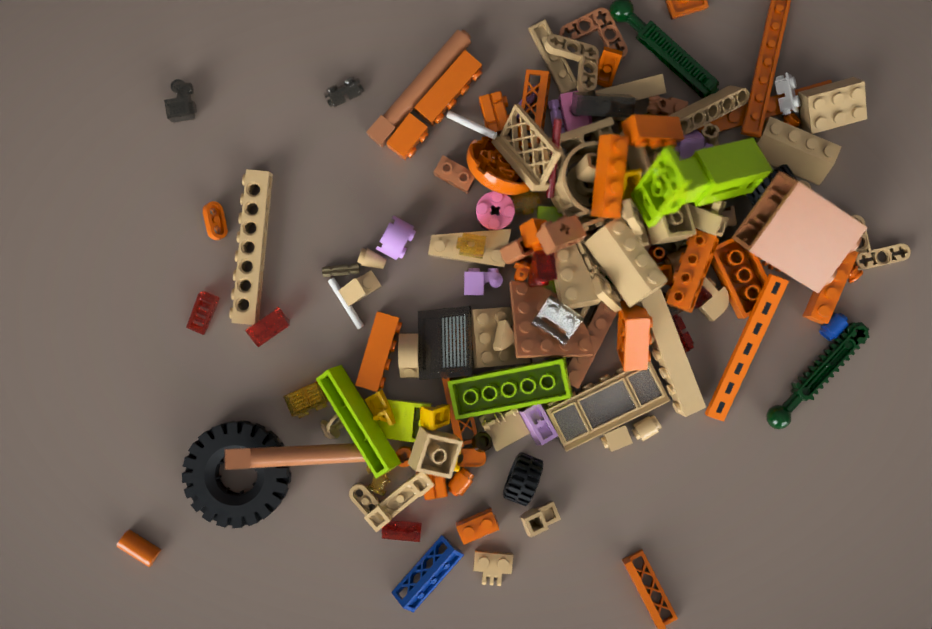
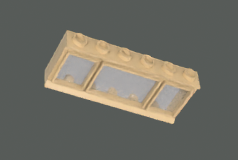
[544,361,671,452]

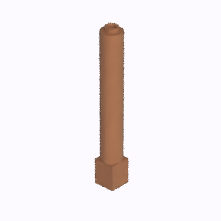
[366,30,471,148]
[224,443,366,470]

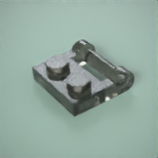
[531,295,584,346]

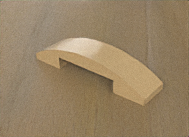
[364,472,435,532]

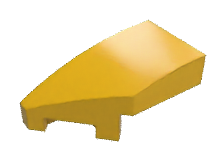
[365,390,396,426]

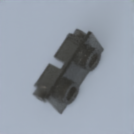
[324,77,364,107]

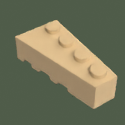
[428,229,511,268]
[549,244,601,311]

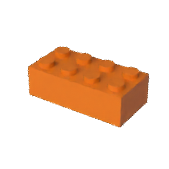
[711,237,767,319]

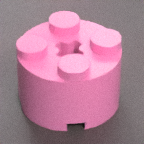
[476,191,515,231]

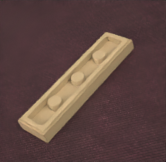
[528,19,577,94]

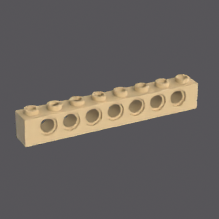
[229,169,273,325]

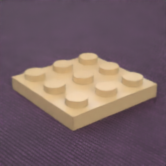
[470,307,530,368]

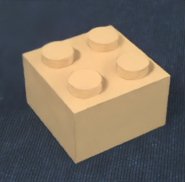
[408,427,463,479]

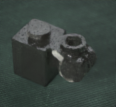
[164,79,197,123]

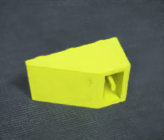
[373,399,432,442]

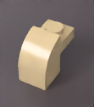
[697,277,729,321]
[398,333,419,378]
[520,501,561,537]

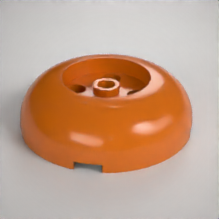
[467,136,542,195]

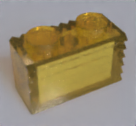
[283,382,329,419]

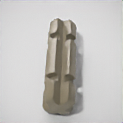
[322,263,360,277]

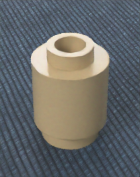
[631,415,662,441]

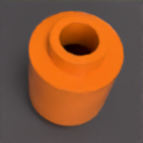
[447,467,474,497]

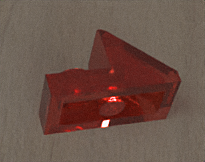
[528,250,557,287]

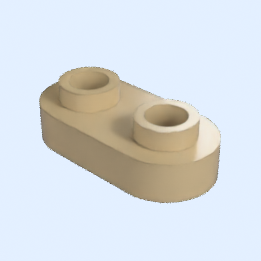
[349,483,380,515]

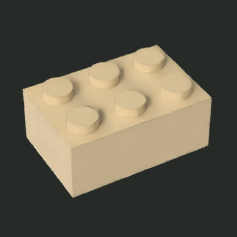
[798,77,867,134]

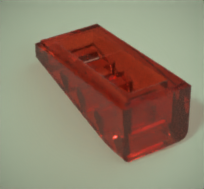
[186,291,220,335]

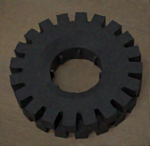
[182,420,292,528]

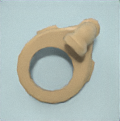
[320,413,344,439]

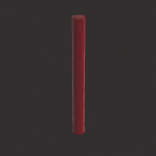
[546,118,562,198]

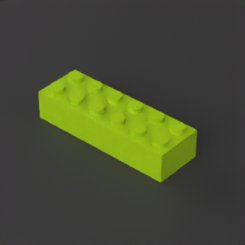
[448,357,573,420]

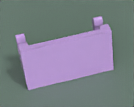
[519,404,558,445]

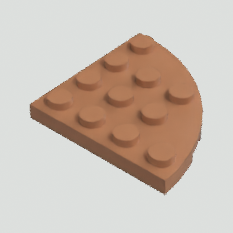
[510,280,595,358]

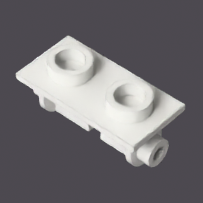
[775,73,801,115]

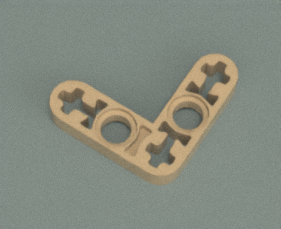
[544,34,599,96]
[851,215,911,270]

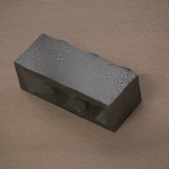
[571,92,636,117]

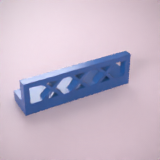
[391,535,464,612]

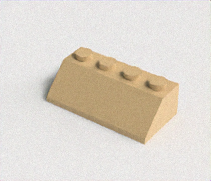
[755,117,842,186]
[584,215,668,308]

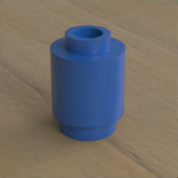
[819,313,849,341]

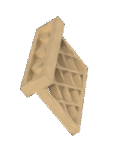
[491,104,562,191]

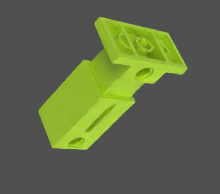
[630,138,773,228]

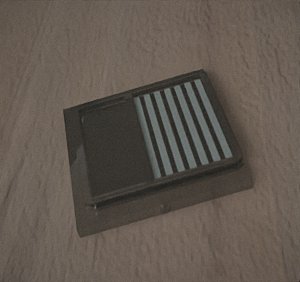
[418,306,473,380]

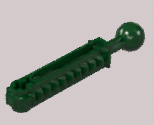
[610,0,719,98]
[766,322,870,430]

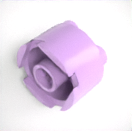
[376,215,416,260]

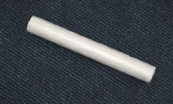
[447,111,497,140]
[328,277,364,329]

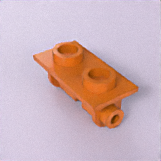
[513,261,534,281]

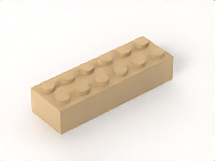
[620,131,697,245]

